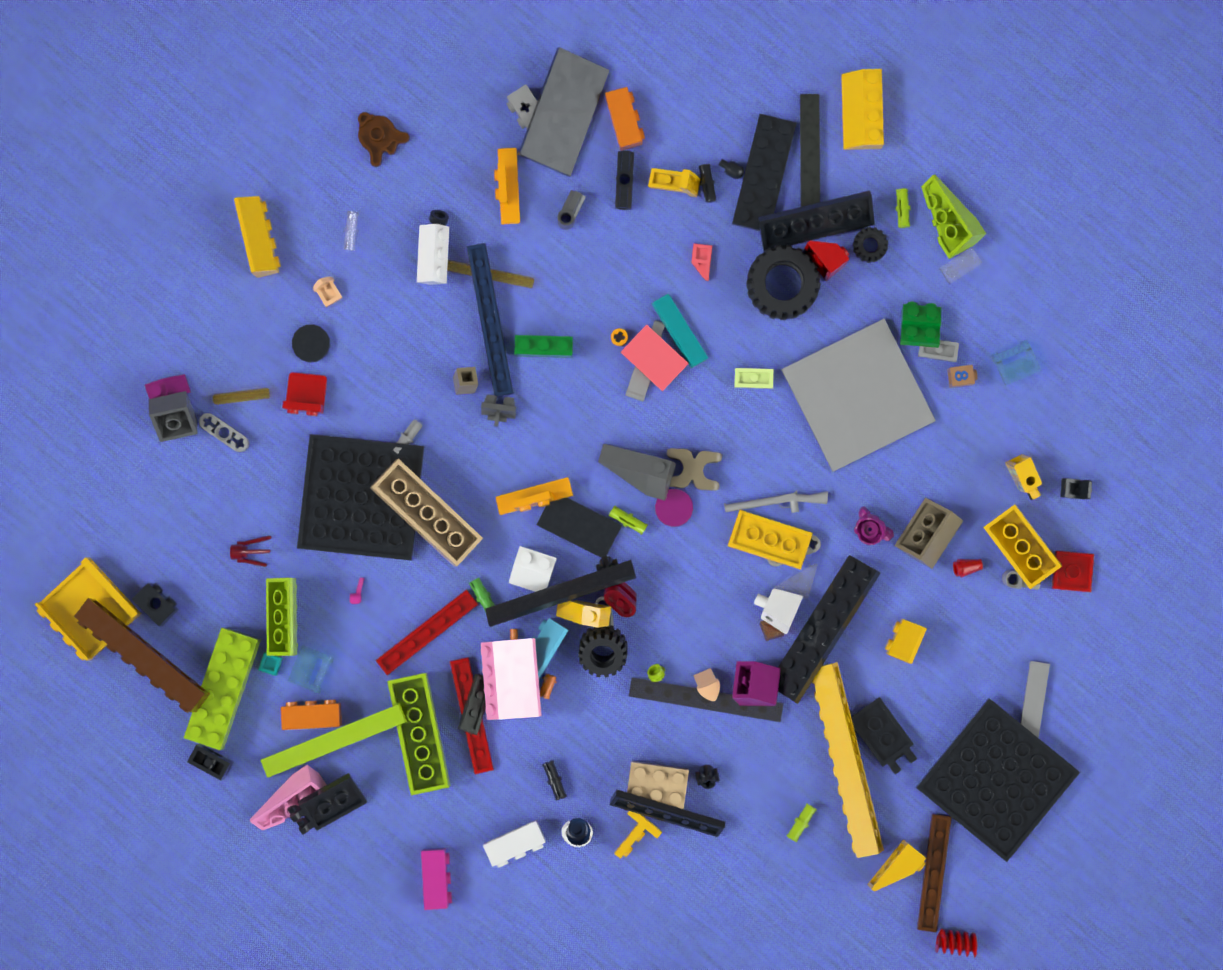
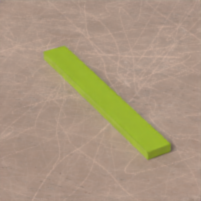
[261,704,407,778]

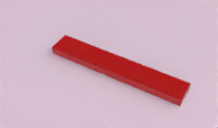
[375,589,479,675]
[450,657,494,774]

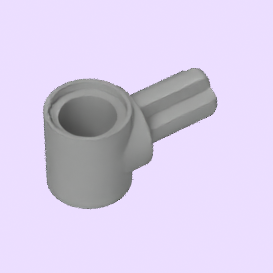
[1002,570,1041,590]

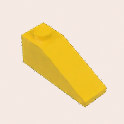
[556,599,611,628]

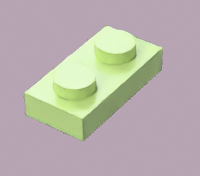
[734,368,774,389]

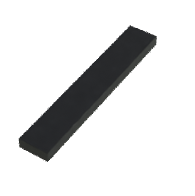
[609,789,725,837]

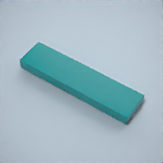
[652,293,708,369]

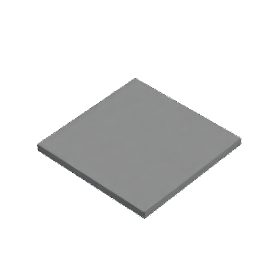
[781,319,936,472]

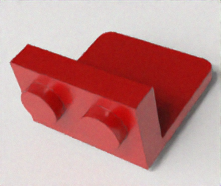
[282,372,327,417]

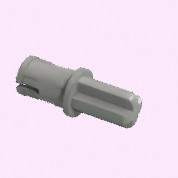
[393,419,422,453]

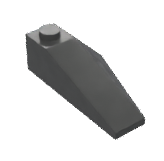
[598,444,676,501]

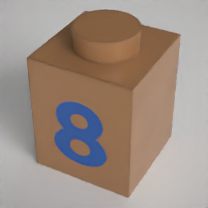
[947,365,977,388]

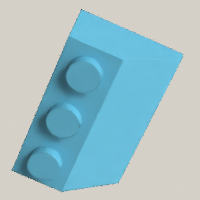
[533,618,569,679]

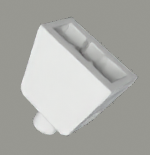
[754,589,803,634]

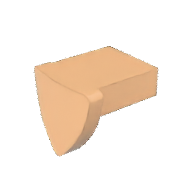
[313,277,343,308]
[693,668,720,701]

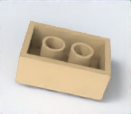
[627,761,689,809]

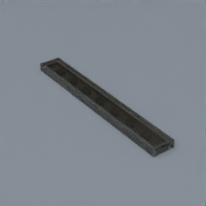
[628,677,784,722]

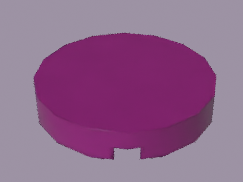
[655,489,693,527]

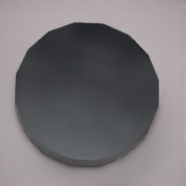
[292,324,330,363]

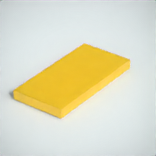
[728,510,813,570]

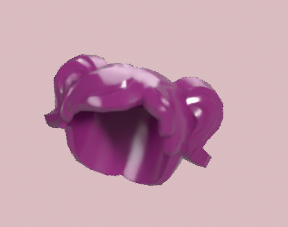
[854,506,894,545]

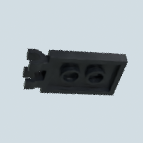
[851,697,917,775]
[287,773,367,835]

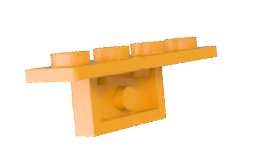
[494,148,520,225]
[496,477,573,515]

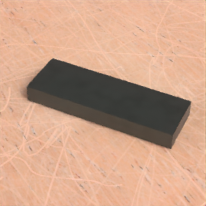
[458,674,486,735]

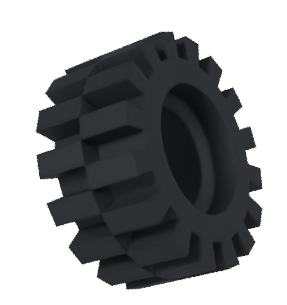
[852,227,888,263]

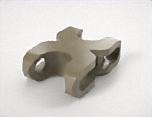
[666,448,723,491]

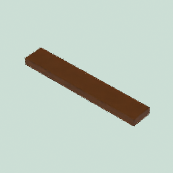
[917,814,952,933]

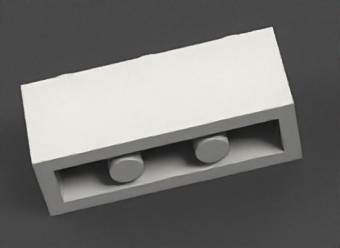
[417,224,449,285]
[483,820,546,868]

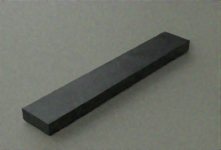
[800,94,820,207]

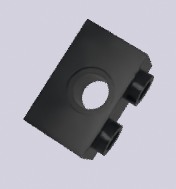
[132,583,179,626]
[187,744,234,781]

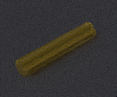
[213,388,270,405]

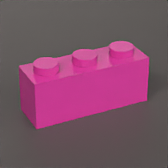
[421,848,452,910]

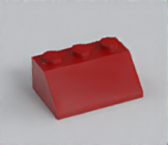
[802,240,849,281]

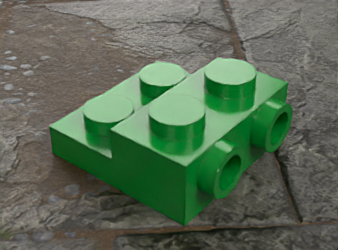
[900,301,941,348]

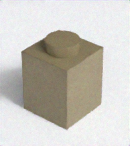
[453,367,478,395]

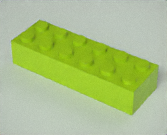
[184,627,261,750]
[387,672,451,795]

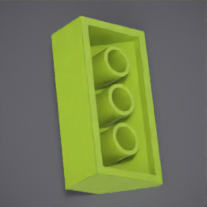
[266,578,298,656]

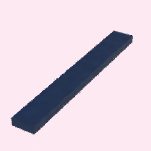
[466,243,514,397]

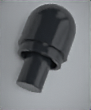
[718,159,744,179]

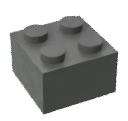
[148,391,198,442]

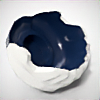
[562,818,593,848]

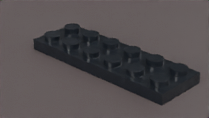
[732,114,796,231]
[758,190,875,251]

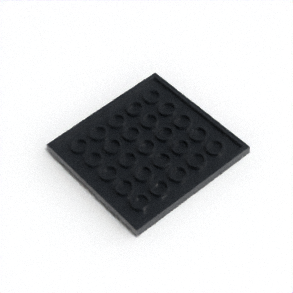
[297,434,425,561]
[916,698,1080,862]

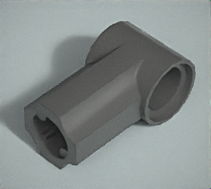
[557,190,586,230]

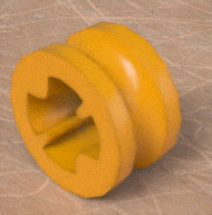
[611,328,628,346]

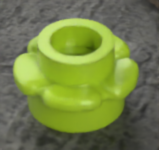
[647,664,666,682]

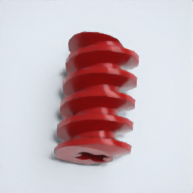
[935,928,978,958]

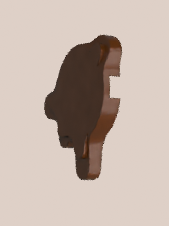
[358,112,410,167]

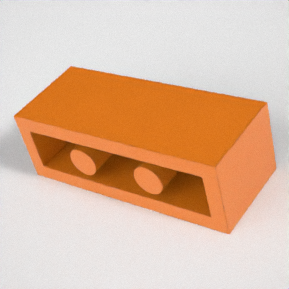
[605,87,645,151]
[281,699,342,730]

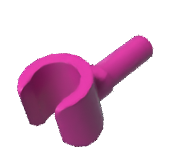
[350,577,364,604]

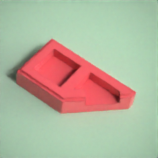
[691,243,712,281]

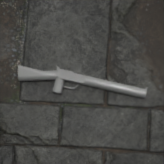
[724,490,828,513]

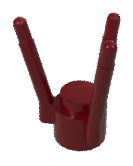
[230,536,272,567]

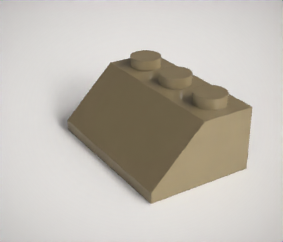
[894,498,963,569]

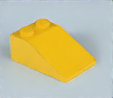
[867,840,926,892]

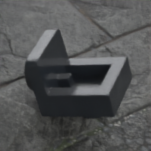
[1060,478,1092,500]

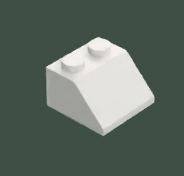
[509,546,557,592]

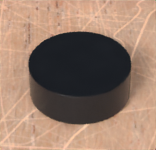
[429,210,449,226]

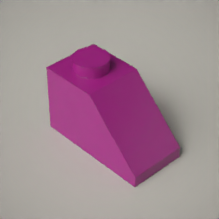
[145,374,191,399]

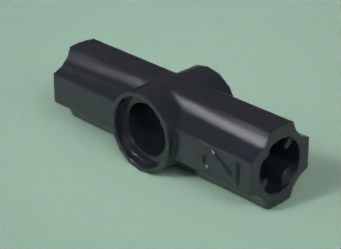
[615,150,634,210]

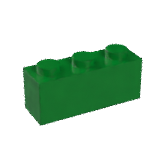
[514,335,573,358]

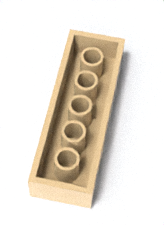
[370,459,483,567]

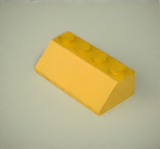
[841,69,884,150]
[234,196,281,278]
[983,504,1062,589]

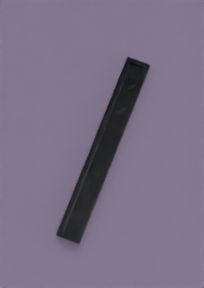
[485,560,637,627]

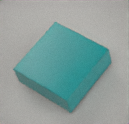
[258,652,283,676]

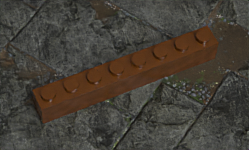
[74,598,210,713]

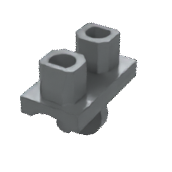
[481,395,516,427]

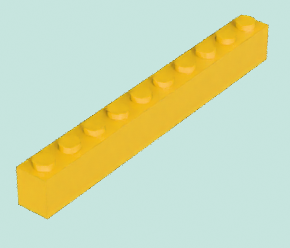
[812,662,884,858]

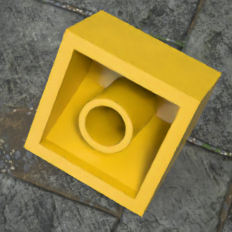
[885,619,927,664]

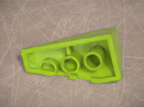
[921,175,986,259]

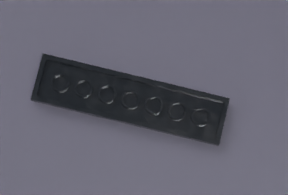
[778,555,880,704]

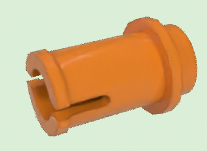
[540,673,557,699]

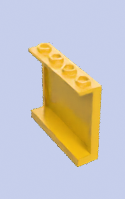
[35,557,142,661]

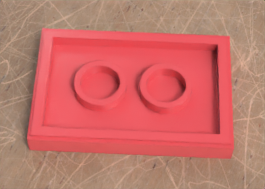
[620,325,689,392]

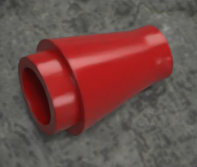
[953,559,983,578]

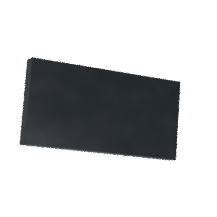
[536,498,622,558]

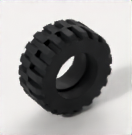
[746,245,821,320]

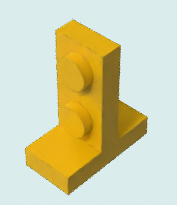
[648,168,701,197]
[614,811,662,859]

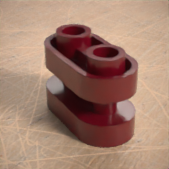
[604,582,637,617]

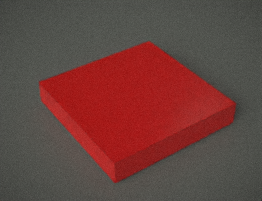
[1052,551,1094,592]

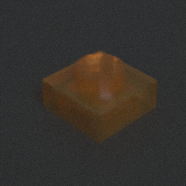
[759,620,785,641]

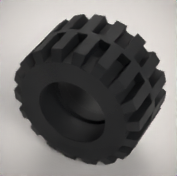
[579,625,628,678]

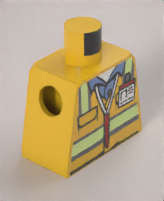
[1005,454,1042,500]

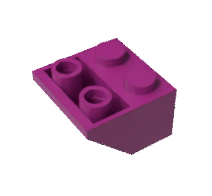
[732,661,781,706]

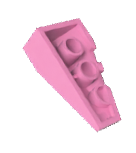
[250,765,326,831]

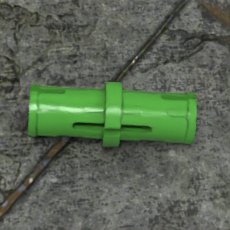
[469,578,495,612]

